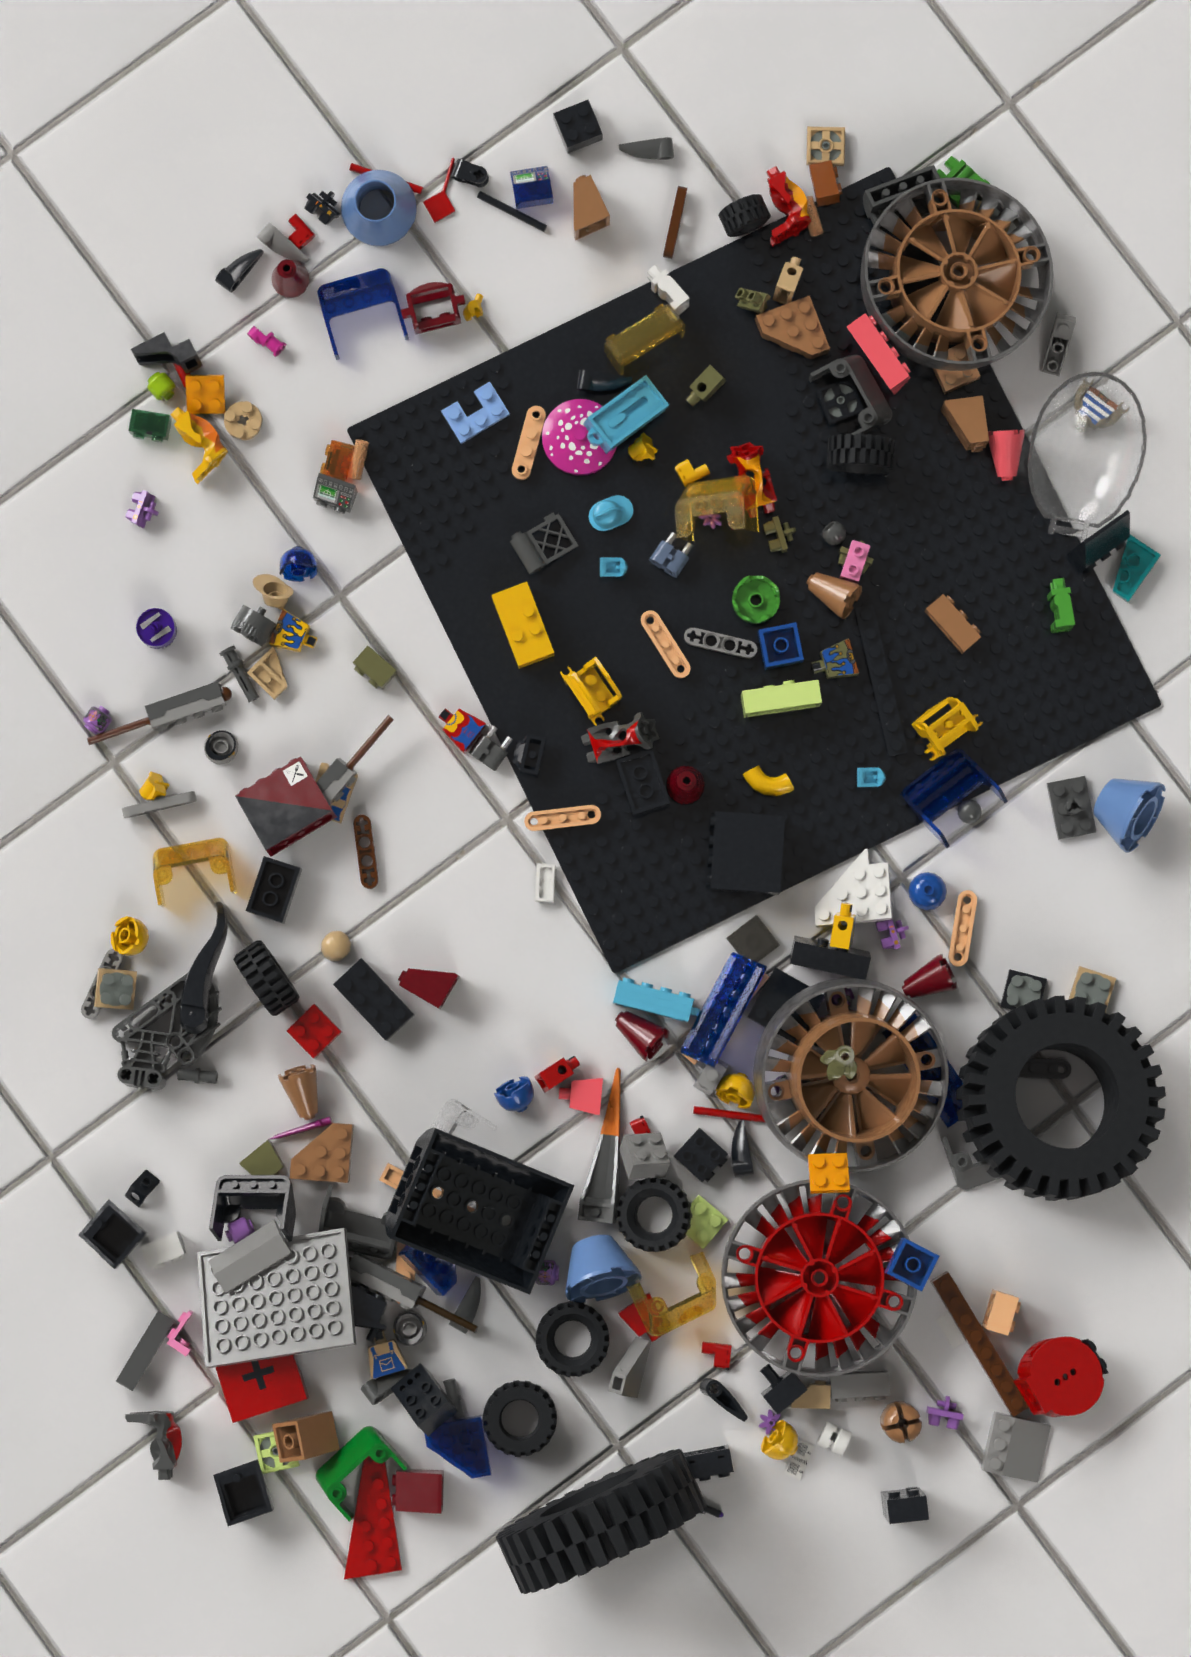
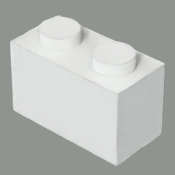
[140,1232,186,1270]

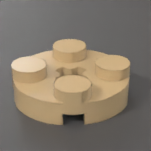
[224,401,262,440]

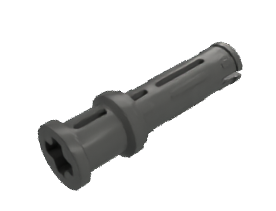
[219,645,259,703]

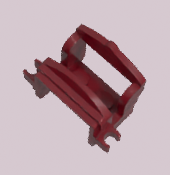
[401,282,466,335]

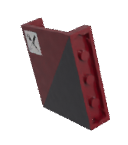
[235,756,337,857]

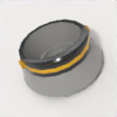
[204,730,238,765]
[393,1311,427,1346]

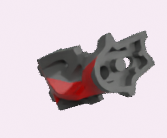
[581,712,660,764]
[125,1411,182,1480]

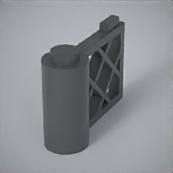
[510,512,578,575]

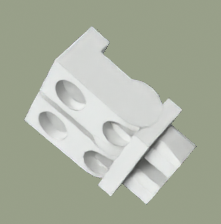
[647,265,689,319]

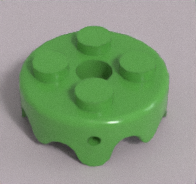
[732,576,780,624]

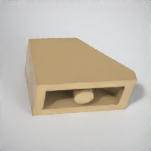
[790,1380,831,1409]

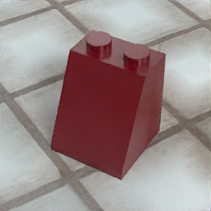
[398,968,460,1009]
[392,1469,444,1514]

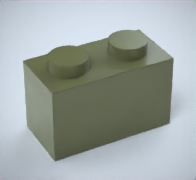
[353,645,398,690]

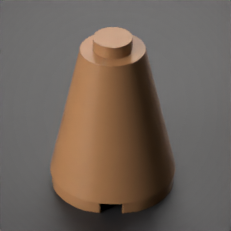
[807,572,862,619]
[278,1064,318,1120]

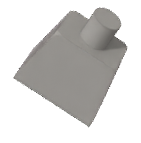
[693,1055,728,1096]

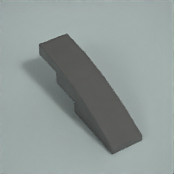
[116,1311,175,1391]

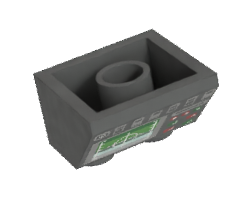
[313,473,358,514]

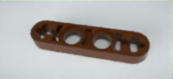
[663,186,687,259]
[353,815,378,889]

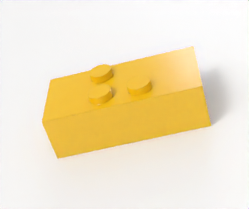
[491,582,555,669]

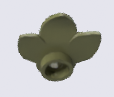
[820,1045,857,1080]

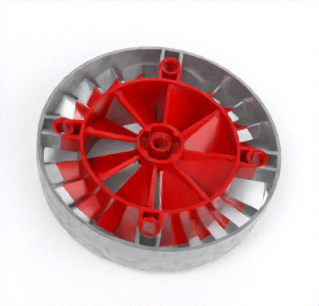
[721,1179,917,1377]

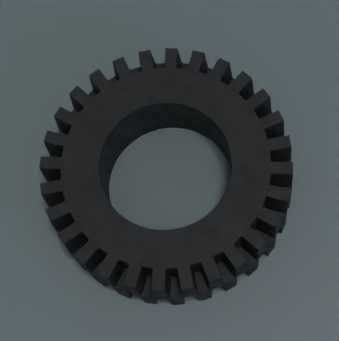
[956,996,1166,1201]
[496,1449,707,1594]

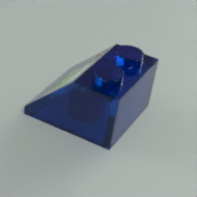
[510,166,553,209]

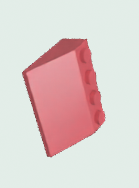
[847,313,911,395]

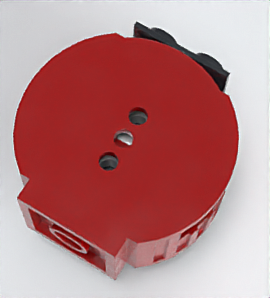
[1013,1336,1109,1417]

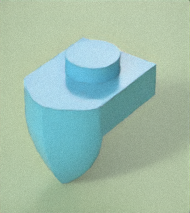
[600,557,628,577]
[857,767,886,787]

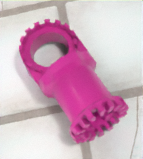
[247,326,286,357]

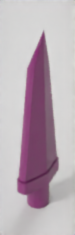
[268,1117,332,1140]

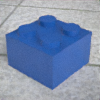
[758,622,804,670]
[884,1237,939,1291]

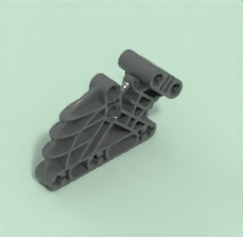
[112,973,222,1091]

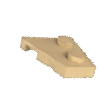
[247,647,288,700]

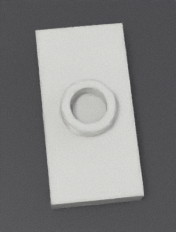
[535,863,556,903]

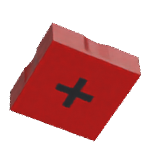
[215,1355,309,1423]

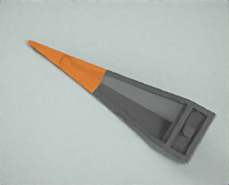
[578,1068,621,1224]

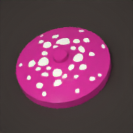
[542,399,617,475]

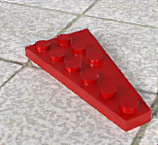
[344,1456,402,1580]

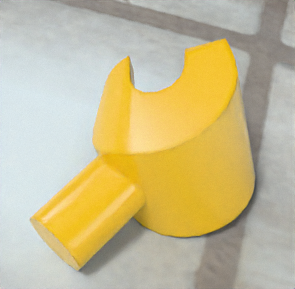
[463,294,483,321]

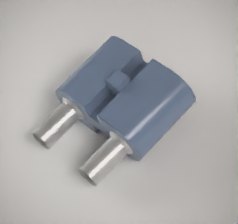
[649,532,693,578]

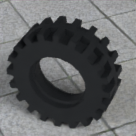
[616,1178,692,1252]
[536,1301,609,1377]

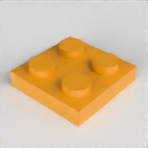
[185,374,226,414]
[808,1153,850,1194]

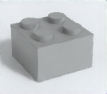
[619,1133,670,1180]

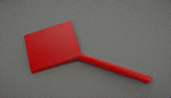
[423,158,455,223]

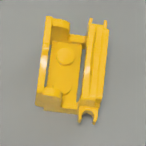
[560,657,623,726]
[911,697,983,761]

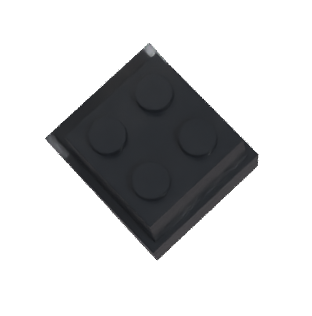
[79,1199,148,1269]
[351,1284,387,1343]
[213,1459,274,1526]

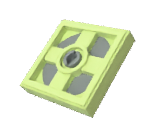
[253,1431,300,1474]

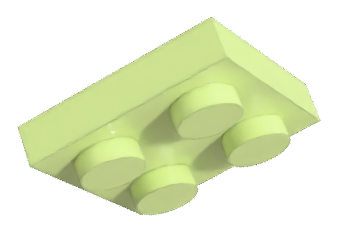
[686,1195,728,1249]

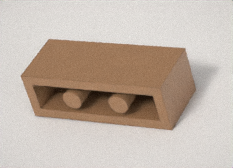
[924,594,981,654]

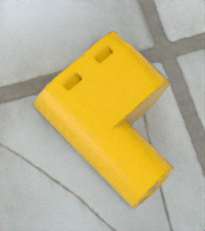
[675,459,710,487]

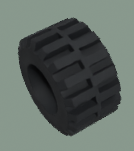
[718,194,771,237]

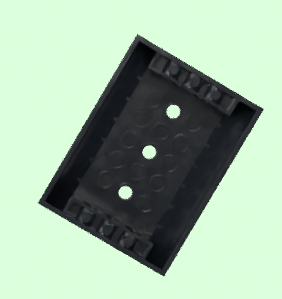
[385,1128,575,1295]

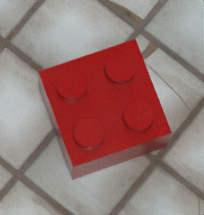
[287,1004,342,1059]

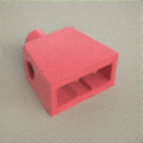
[559,1078,603,1115]

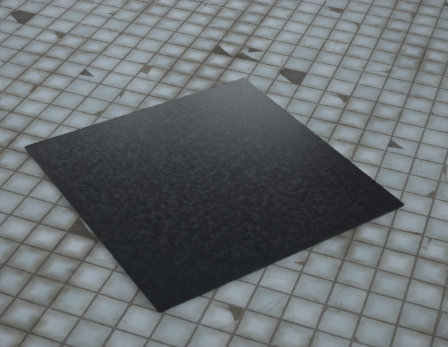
[347,167,1161,973]

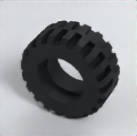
[233,940,299,1016]
[483,1380,557,1457]

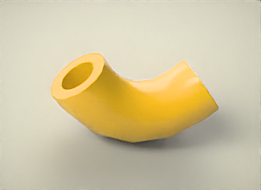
[742,765,794,796]

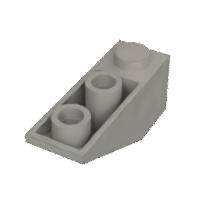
[1041,312,1076,376]
[608,1337,651,1398]

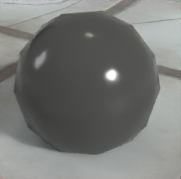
[822,521,846,545]
[957,799,982,824]

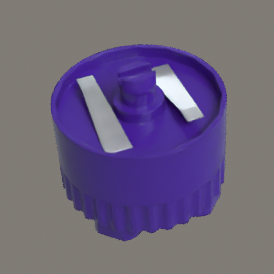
[136,608,177,649]

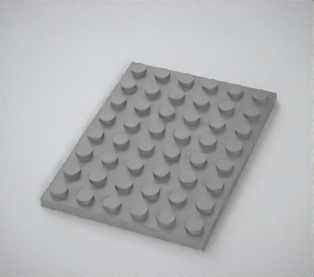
[197,1228,356,1368]

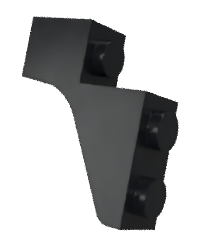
[131,332,203,374]

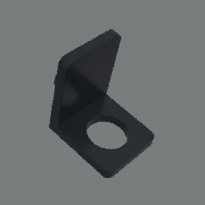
[125,1170,160,1207]

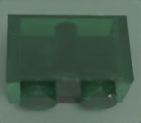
[128,409,172,443]

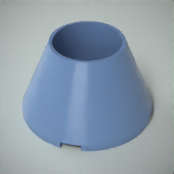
[341,170,417,246]
[1094,778,1166,853]
[565,1235,642,1303]

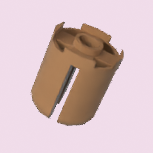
[880,1401,922,1443]

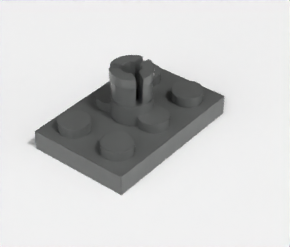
[1047,776,1096,840]

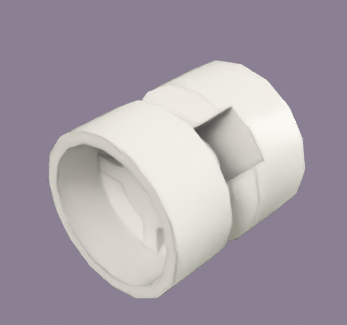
[817,1421,852,1456]

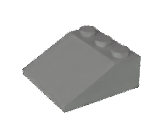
[981,1411,1051,1482]

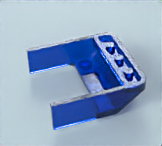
[317,268,409,360]
[902,749,1008,848]

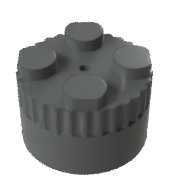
[231,605,276,647]

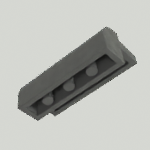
[863,165,942,231]

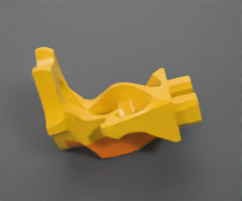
[170,407,228,484]

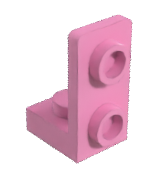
[839,540,870,584]
[167,1310,193,1356]

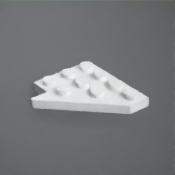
[814,849,893,928]

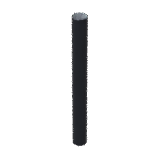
[477,191,547,232]

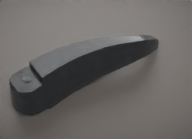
[180,902,228,1034]

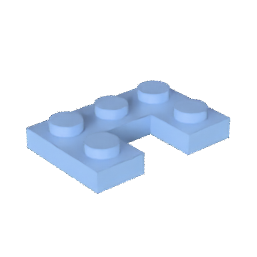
[441,382,510,444]

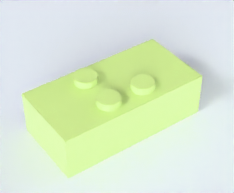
[741,680,822,718]

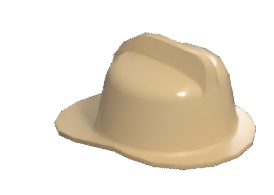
[253,574,294,610]

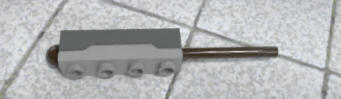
[349,1253,478,1333]

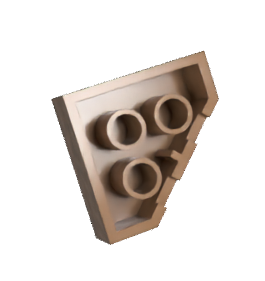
[755,296,830,360]
[290,1123,354,1183]

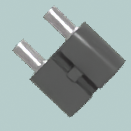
[468,725,513,771]

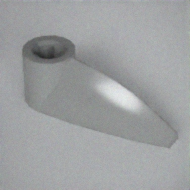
[257,223,310,263]

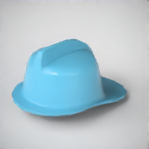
[588,495,633,531]

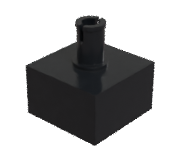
[760,1364,808,1415]

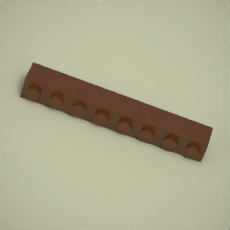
[930,1271,1029,1417]

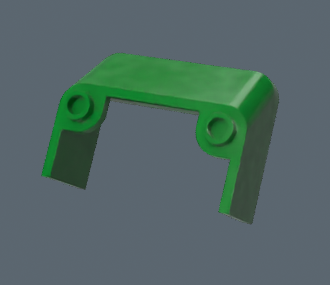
[316,1426,409,1522]

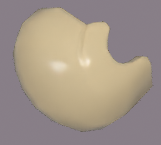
[321,931,351,961]

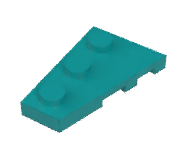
[1112,535,1161,602]

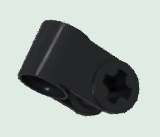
[451,159,489,187]

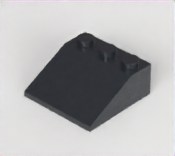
[1067,510,1130,573]
[747,967,825,1043]

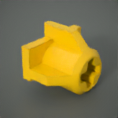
[628,432,658,461]
[139,772,169,801]

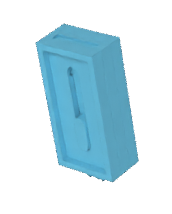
[583,375,669,454]
[613,977,700,1022]

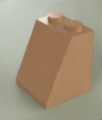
[573,175,610,241]
[941,396,989,452]
[272,1411,340,1463]

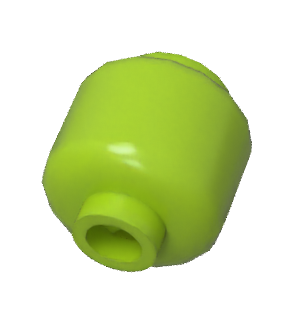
[147,372,176,401]

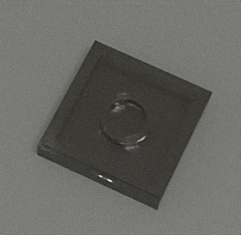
[726,915,780,969]

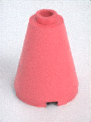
[988,429,1025,481]

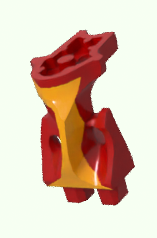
[766,166,811,247]
[726,442,777,518]

